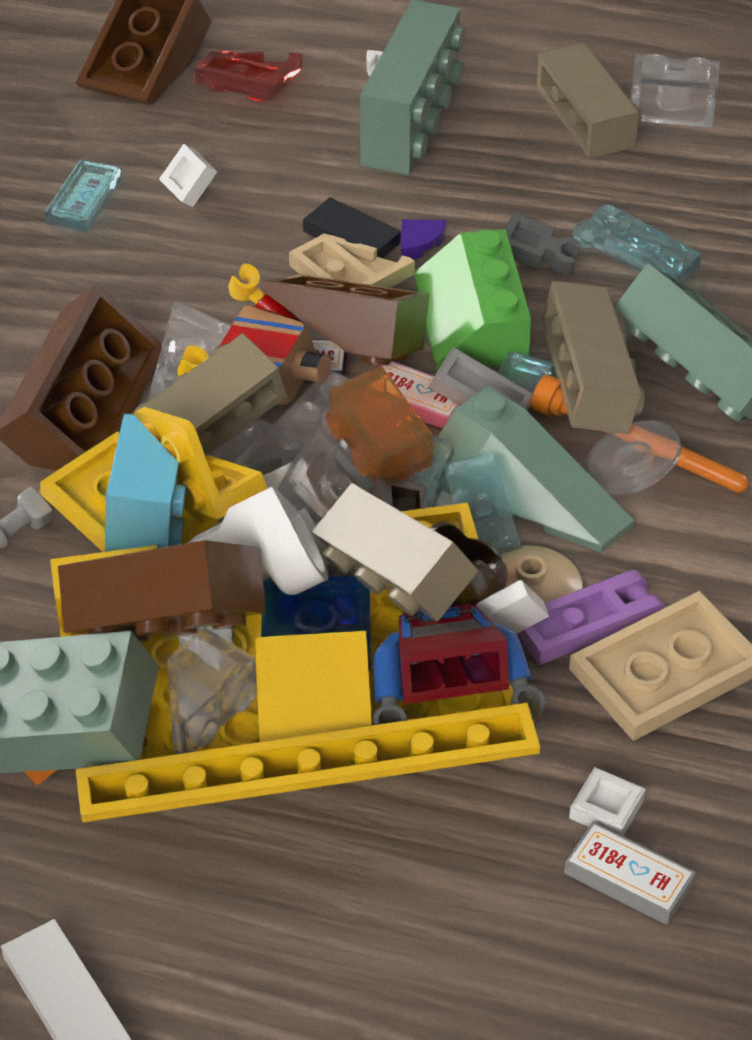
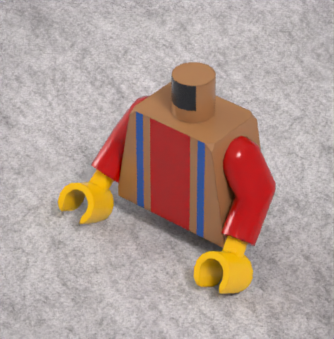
[177,264,331,405]

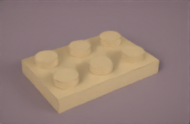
[569,591,752,741]

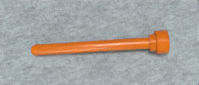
[530,374,749,493]

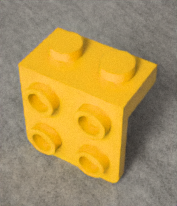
[134,407,267,520]

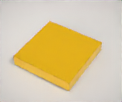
[255,631,372,742]

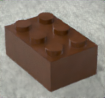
[58,540,266,643]

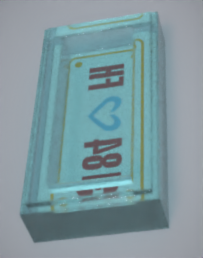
[45,160,121,232]

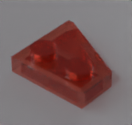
[194,51,302,101]

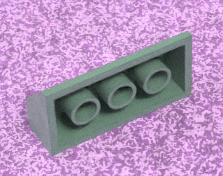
[615,263,752,422]

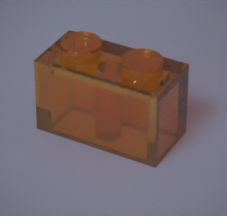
[325,366,434,483]

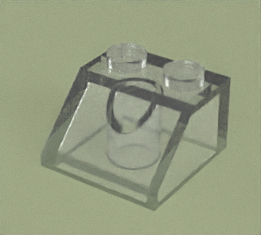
[630,53,720,128]

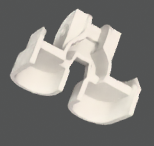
[188,460,330,595]

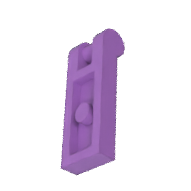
[517,570,667,666]

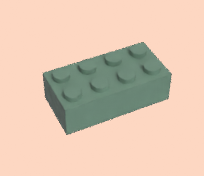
[360,0,465,175]
[0,631,159,773]

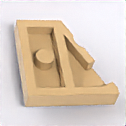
[289,233,415,288]

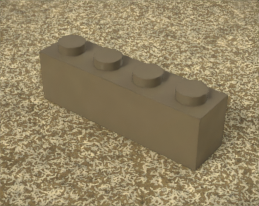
[541,281,645,434]

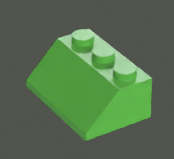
[414,229,531,371]

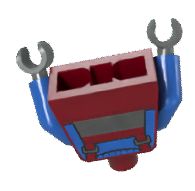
[373,604,545,725]

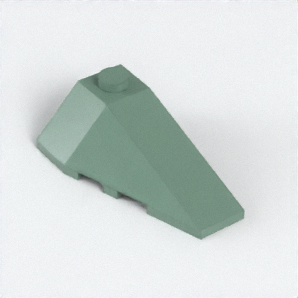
[419,385,635,553]

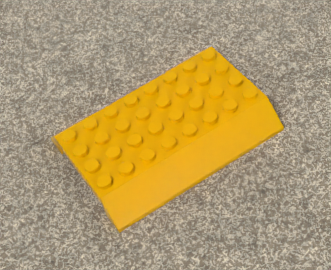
[50,503,540,823]

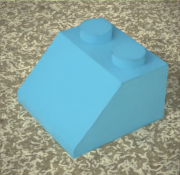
[105,414,187,552]

